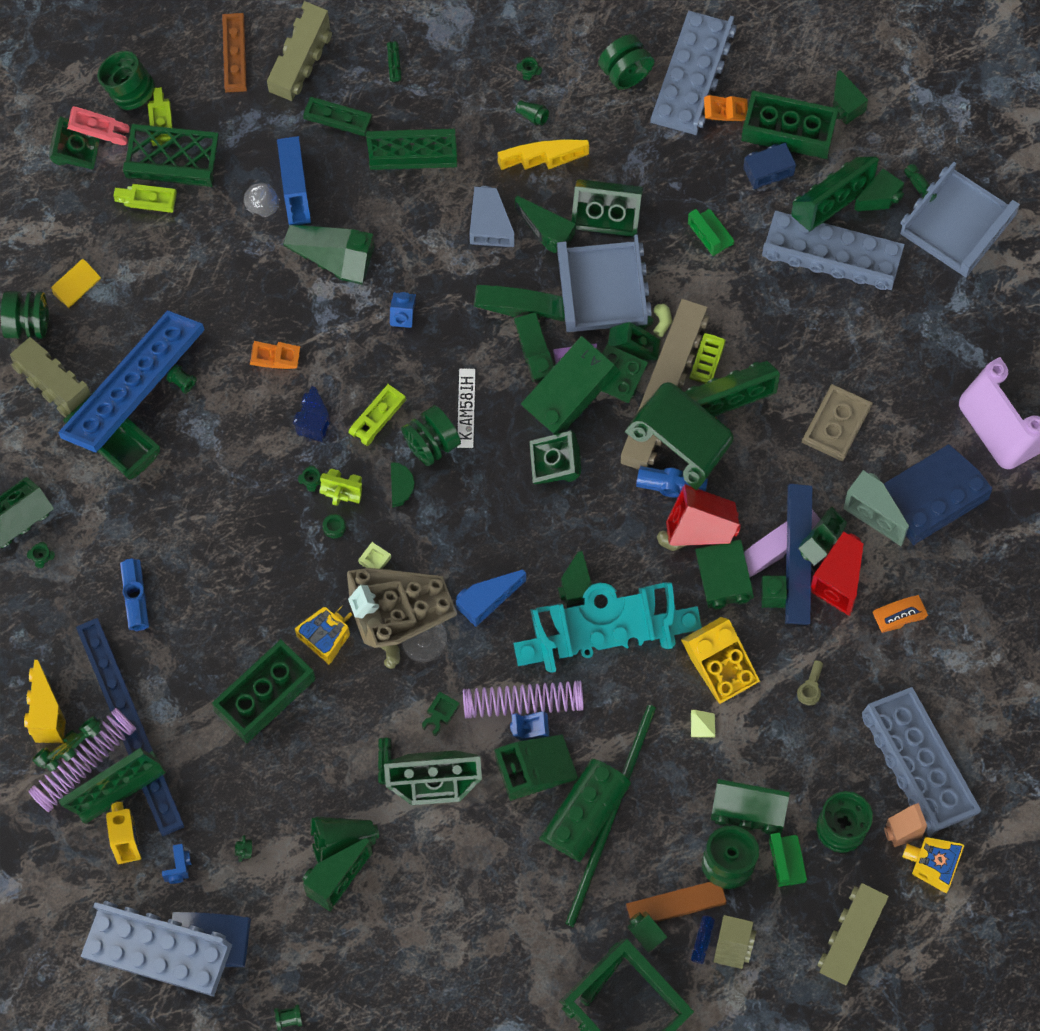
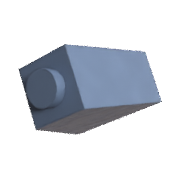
[470,186,515,247]

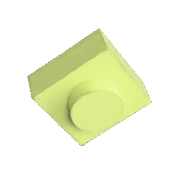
[358,542,391,569]

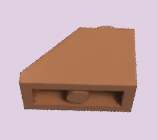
[884,803,927,847]

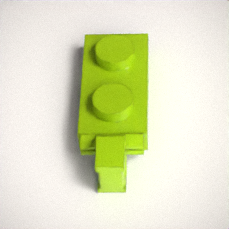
[148,87,174,146]
[114,184,177,213]

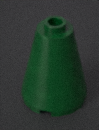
[310,817,379,863]

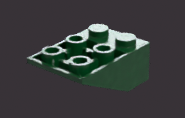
[494,735,578,801]

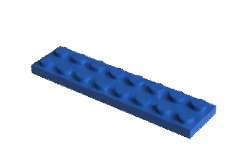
[58,310,205,453]

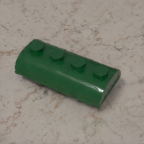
[63,391,160,480]
[539,759,631,862]

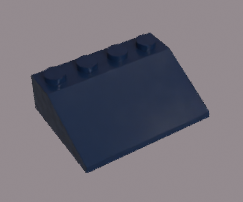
[884,444,992,545]

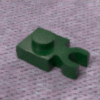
[422,692,460,736]

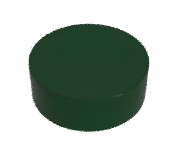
[322,514,346,538]

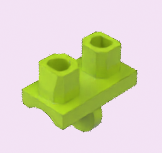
[320,469,362,506]

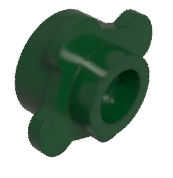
[516,57,542,80]
[298,466,322,492]
[27,542,55,569]
[235,835,252,862]

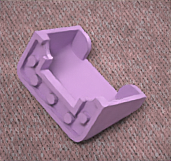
[959,357,1040,469]

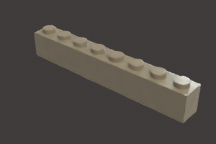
[621,299,710,469]

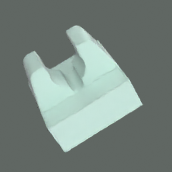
[348,584,379,618]

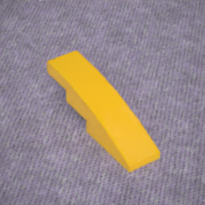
[498,140,589,170]

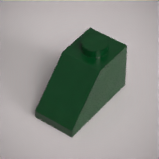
[833,70,868,125]
[854,168,904,211]
[608,322,661,361]
[558,551,592,608]

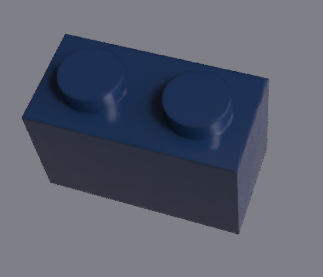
[743,143,796,189]

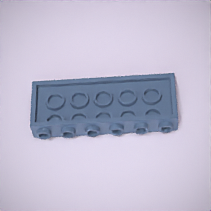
[650,11,737,135]
[762,211,904,290]
[862,687,981,837]
[81,901,232,997]

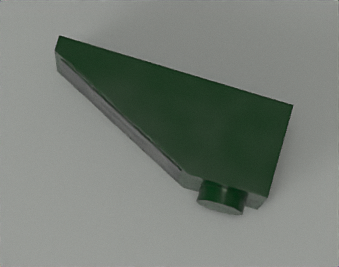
[515,196,576,253]

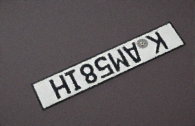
[456,368,476,449]

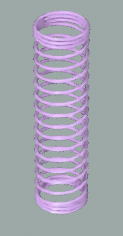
[463,681,583,719]
[29,708,136,812]

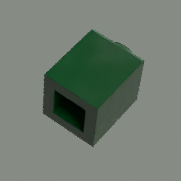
[761,576,787,608]
[627,911,667,953]

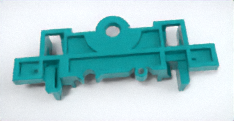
[513,582,702,673]

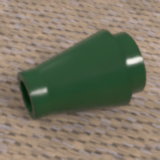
[515,100,549,126]

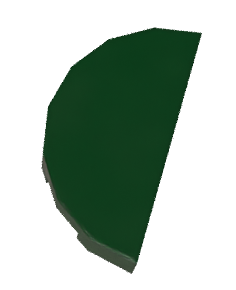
[391,462,415,508]

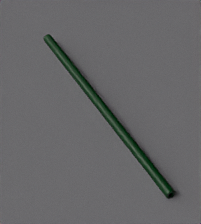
[565,705,656,927]

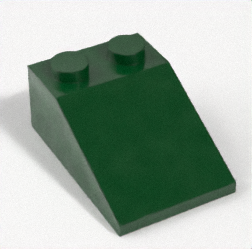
[302,838,373,912]

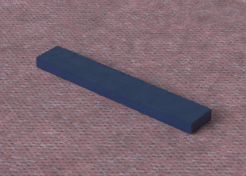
[785,484,812,625]

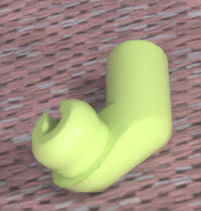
[653,304,673,337]

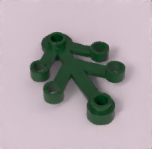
[32,716,103,772]

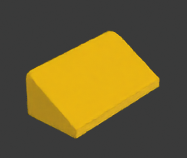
[51,259,101,308]

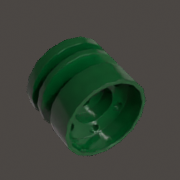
[97,51,155,110]
[1,291,49,339]
[401,405,461,466]
[816,791,873,853]

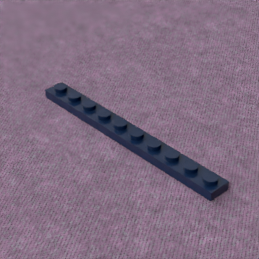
[76,618,184,837]

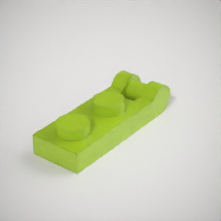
[349,384,406,446]

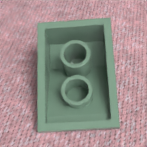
[843,470,909,546]

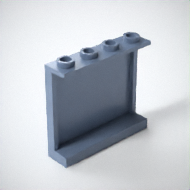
[900,162,1020,277]
[557,235,651,332]

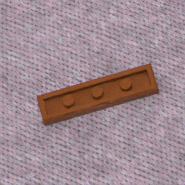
[222,13,247,93]
[626,882,726,923]

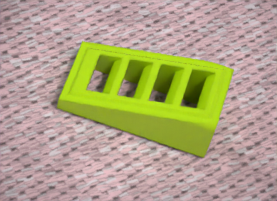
[690,333,726,384]

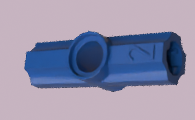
[636,466,708,498]
[120,559,149,631]

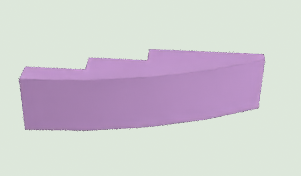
[744,510,820,577]

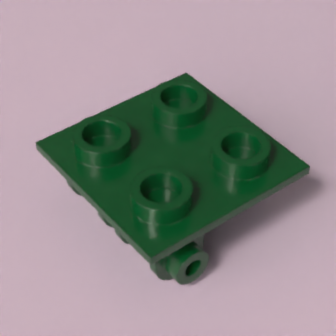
[602,344,648,403]

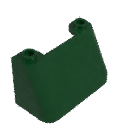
[625,382,734,490]

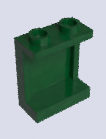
[695,539,754,609]

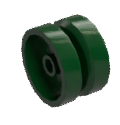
[598,34,655,90]
[701,826,759,889]

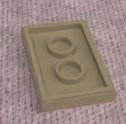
[802,384,873,462]

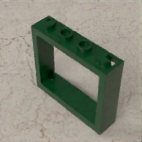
[559,939,694,1031]

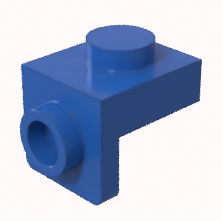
[390,292,416,328]
[510,711,549,741]
[162,844,191,884]

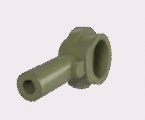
[797,661,823,705]

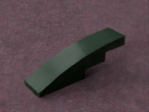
[474,285,565,322]

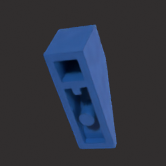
[456,570,526,627]

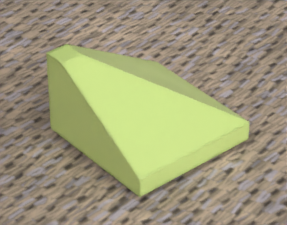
[691,710,715,737]

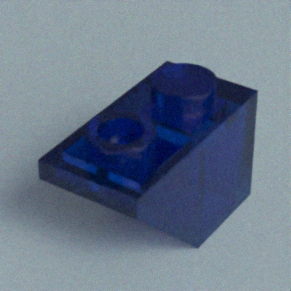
[293,386,330,442]

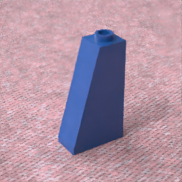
[277,136,311,225]

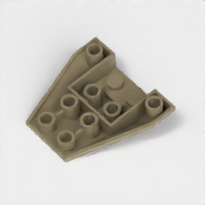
[347,568,457,648]

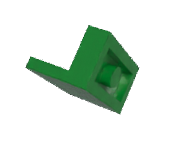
[688,209,734,256]
[769,833,807,887]

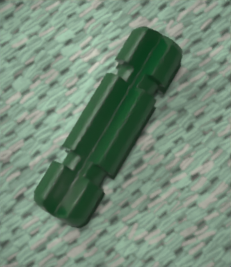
[387,41,401,82]
[904,164,937,202]
[378,738,392,784]

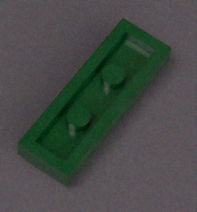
[303,97,373,136]

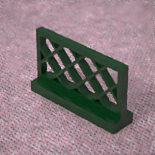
[123,124,219,187]
[366,129,457,170]
[59,748,166,824]

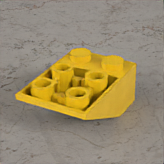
[681,617,760,704]
[24,660,66,743]

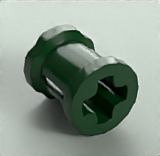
[166,364,197,394]
[274,1005,303,1031]

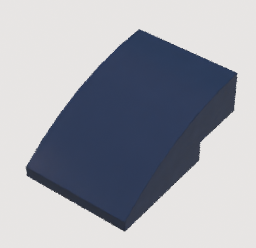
[172,912,251,967]

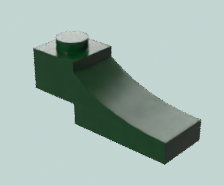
[514,312,554,382]
[798,507,847,565]

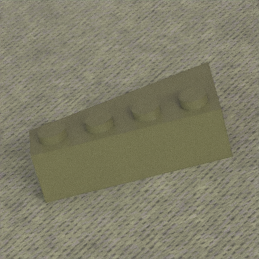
[267,1,332,101]
[10,337,91,417]
[817,883,889,986]
[714,915,756,969]

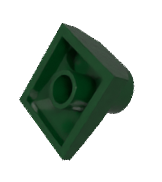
[49,116,100,169]
[529,431,581,484]

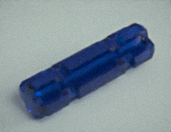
[691,916,715,964]

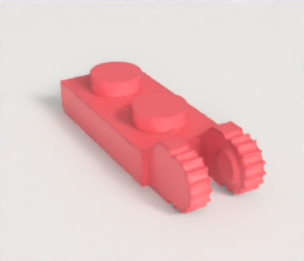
[67,106,130,146]

